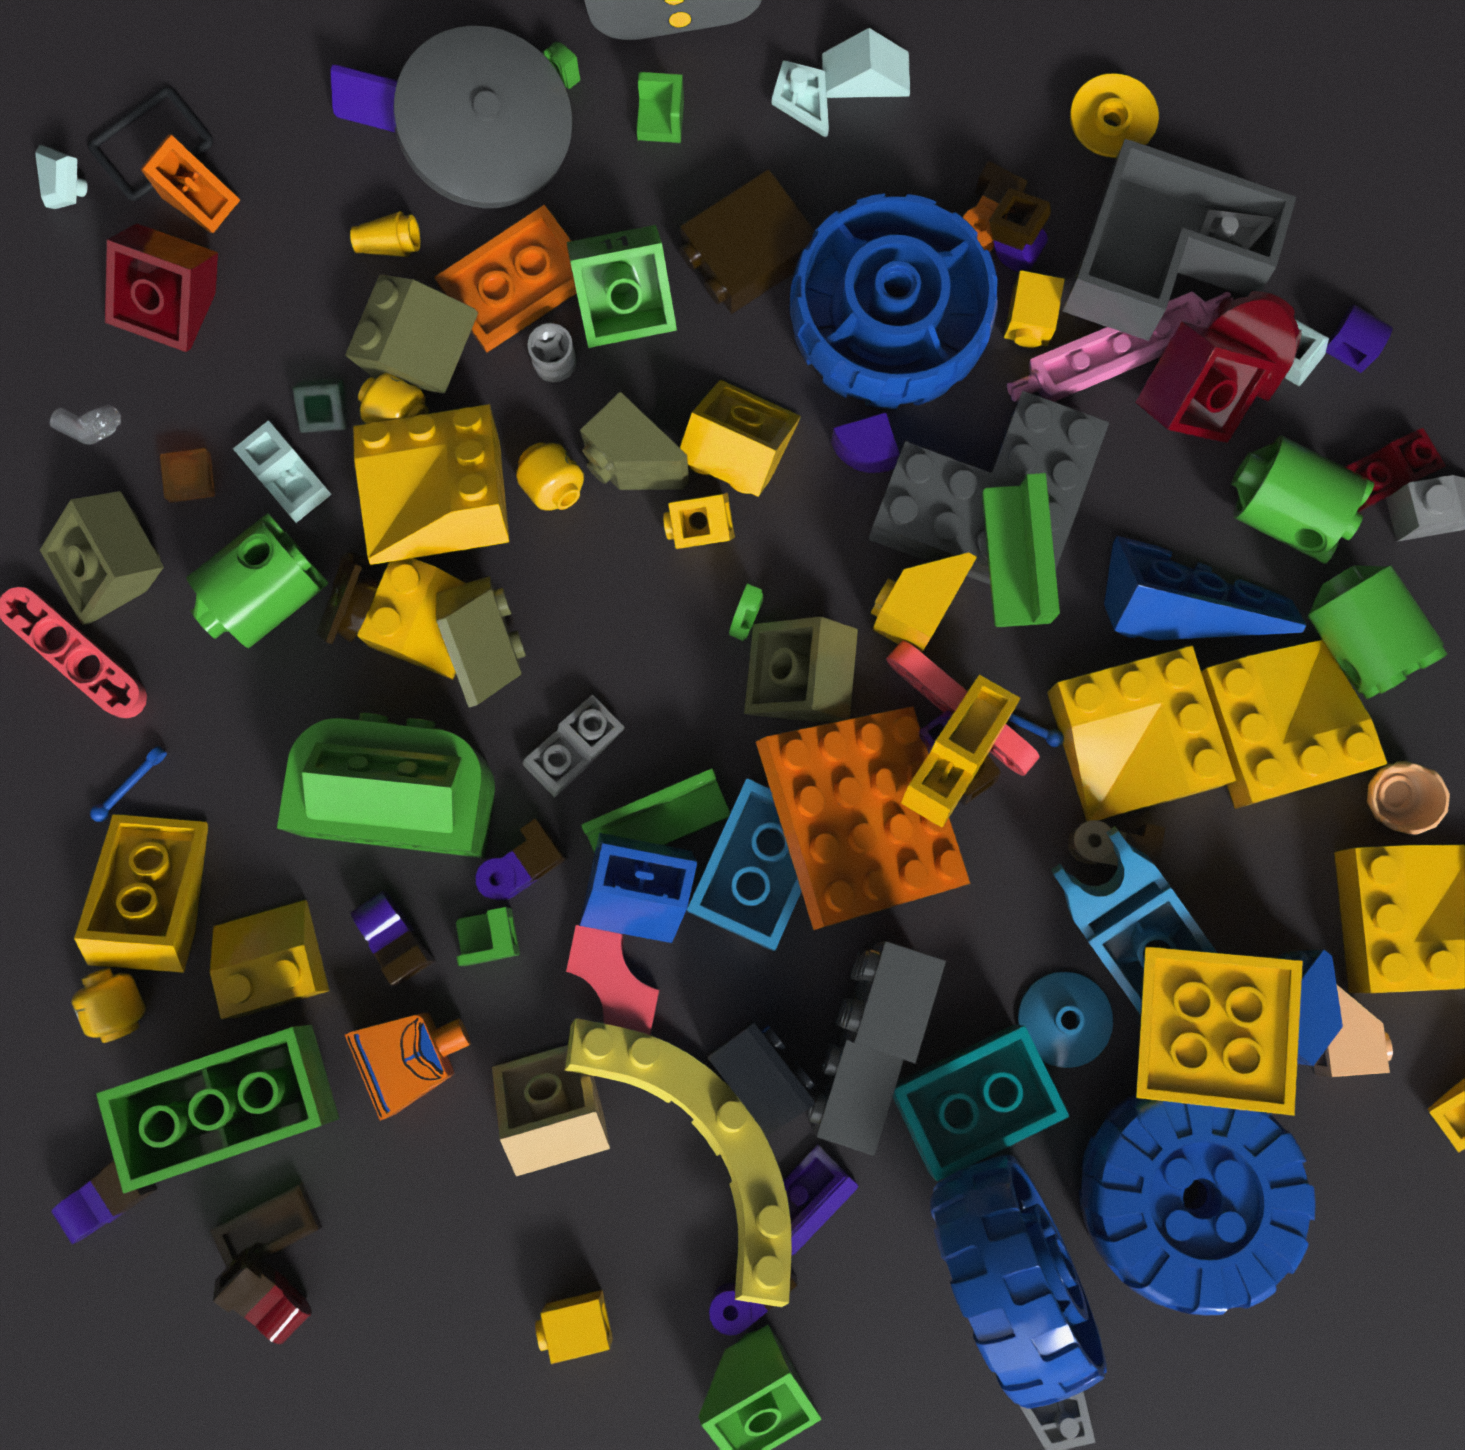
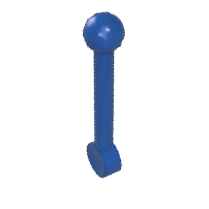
[1008,713,1064,747]
[90,746,167,822]

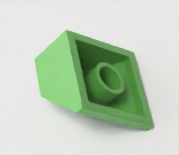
[698,1325,822,1450]

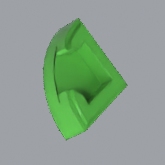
[542,42,580,89]
[729,584,763,641]

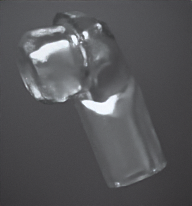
[50,405,121,445]

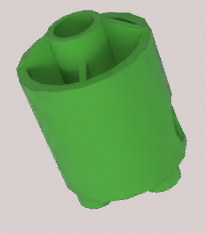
[1231,435,1375,564]
[186,513,329,649]
[1307,565,1447,700]

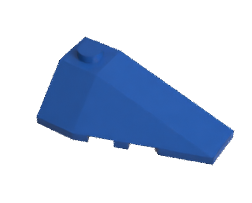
[1104,536,1307,640]

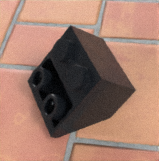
[707,1020,816,1136]

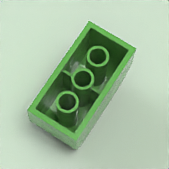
[277,713,495,858]
[96,1025,340,1194]

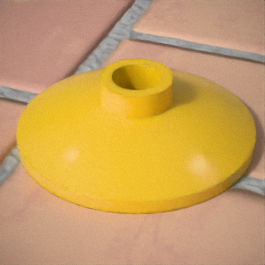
[1070,73,1159,158]

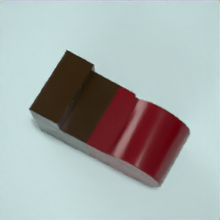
[213,1247,312,1344]

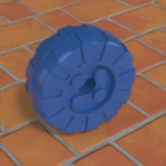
[790,193,998,409]
[1079,1094,1316,1316]
[930,1155,1107,1409]

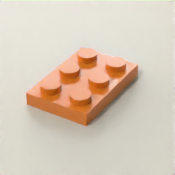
[434,205,577,353]

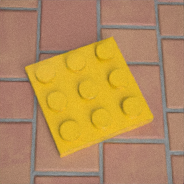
[1136,946,1303,1116]

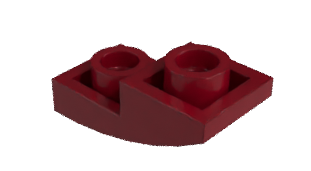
[1346,428,1446,512]

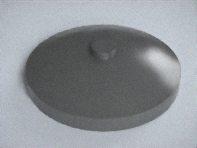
[393,26,572,208]

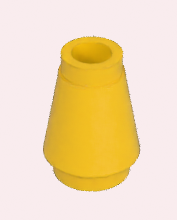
[350,211,421,257]

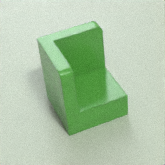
[637,72,684,143]
[456,907,520,966]

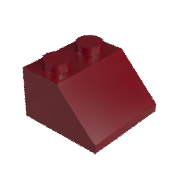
[105,223,218,352]
[1135,321,1276,443]

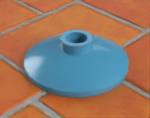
[1018,972,1113,1068]

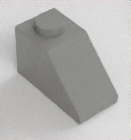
[1386,475,1465,542]

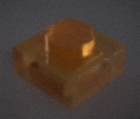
[160,448,215,503]

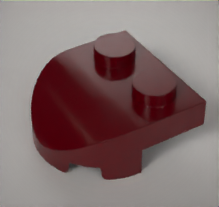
[1206,291,1302,402]

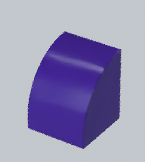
[1326,304,1393,373]
[831,413,900,473]

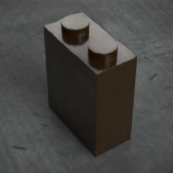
[679,169,814,314]

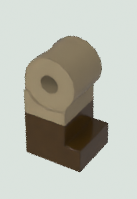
[1068,820,1165,870]

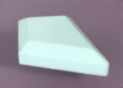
[772,60,829,137]
[35,145,87,209]

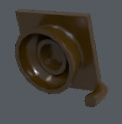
[316,552,379,644]

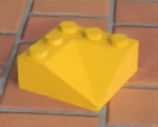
[353,404,509,565]
[1201,640,1387,809]
[1047,646,1236,821]
[1334,845,1465,993]

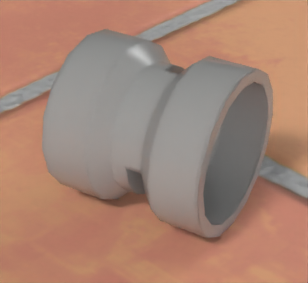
[527,323,577,383]

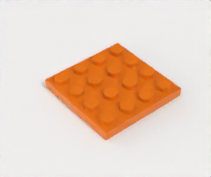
[756,706,970,930]

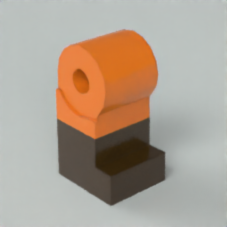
[963,161,1028,252]

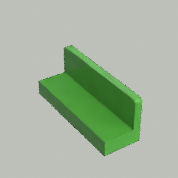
[982,473,1060,627]
[302,742,462,833]
[581,769,731,853]

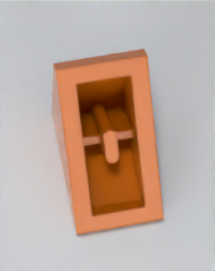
[140,134,240,233]

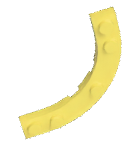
[565,1018,792,1307]

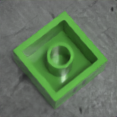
[567,225,677,348]

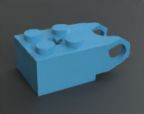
[1051,827,1217,1015]

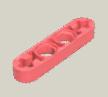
[0,587,147,719]
[886,641,1040,776]

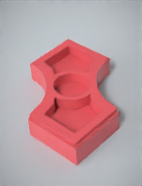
[566,925,660,1035]

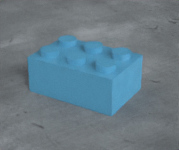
[687,778,801,951]

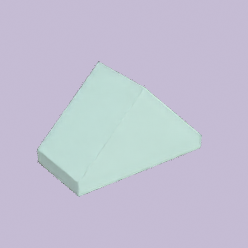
[822,28,910,98]

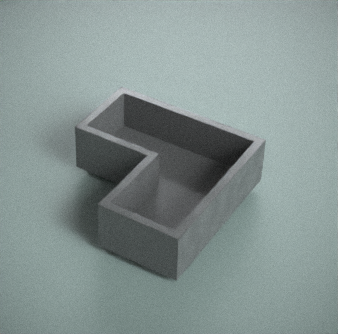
[1063,139,1296,341]
[869,391,1109,585]
[807,941,946,1156]

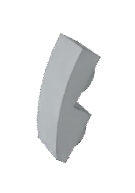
[523,695,624,797]

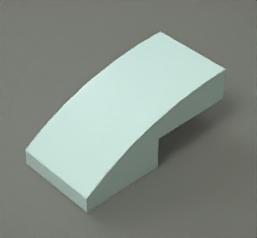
[233,420,332,523]

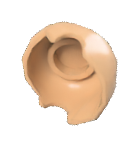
[1367,761,1450,834]

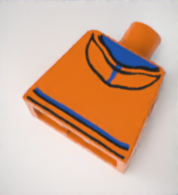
[345,1012,471,1121]

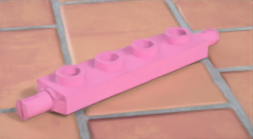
[1007,292,1233,402]

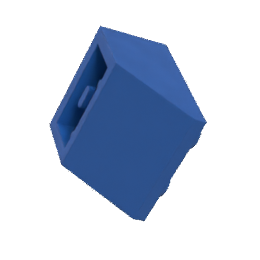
[579,833,697,943]
[1277,950,1343,1066]

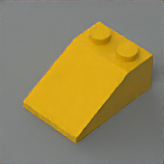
[74,814,208,973]

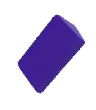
[330,64,398,133]
[783,1145,858,1256]

